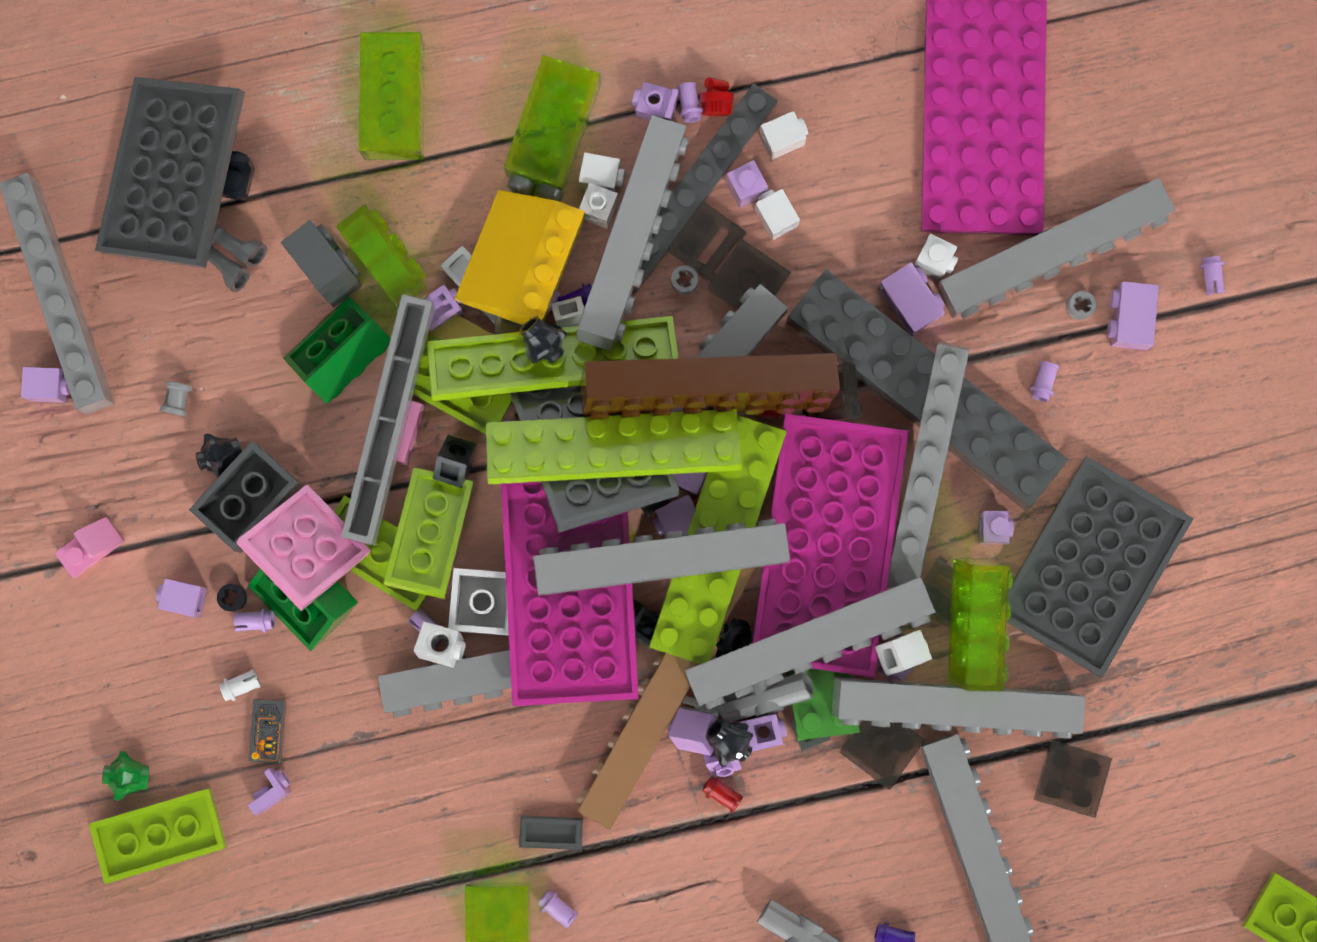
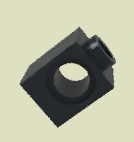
[433,435,477,488]

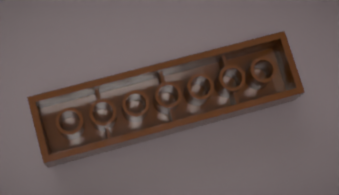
[580,353,840,420]

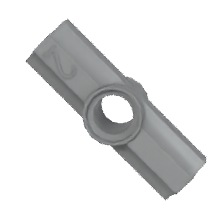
[718,672,814,723]
[757,899,842,942]

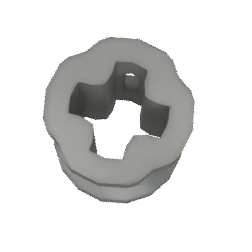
[159,381,193,417]

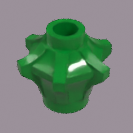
[102,751,149,801]

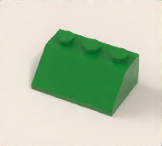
[283,296,391,404]
[248,568,358,652]

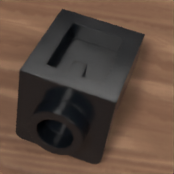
[222,151,255,201]
[633,599,659,650]

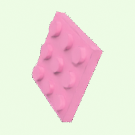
[237,484,371,611]

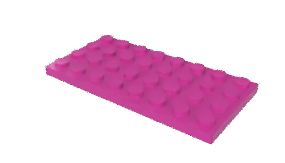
[921,0,1047,236]
[752,414,908,677]
[501,481,639,706]

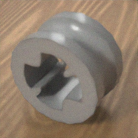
[671,265,698,295]
[1066,291,1096,320]

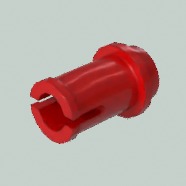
[702,776,743,813]

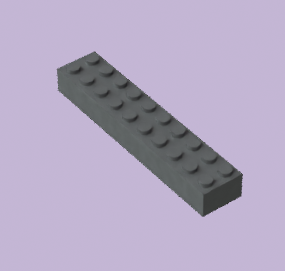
[786,269,1069,510]

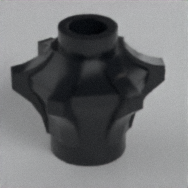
[519,316,567,364]
[195,433,242,478]
[706,719,754,767]

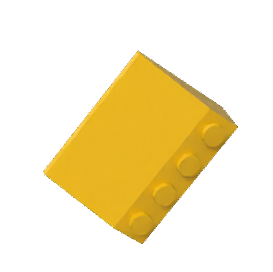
[455,190,585,325]

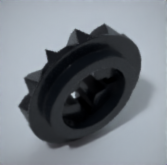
[716,618,751,658]

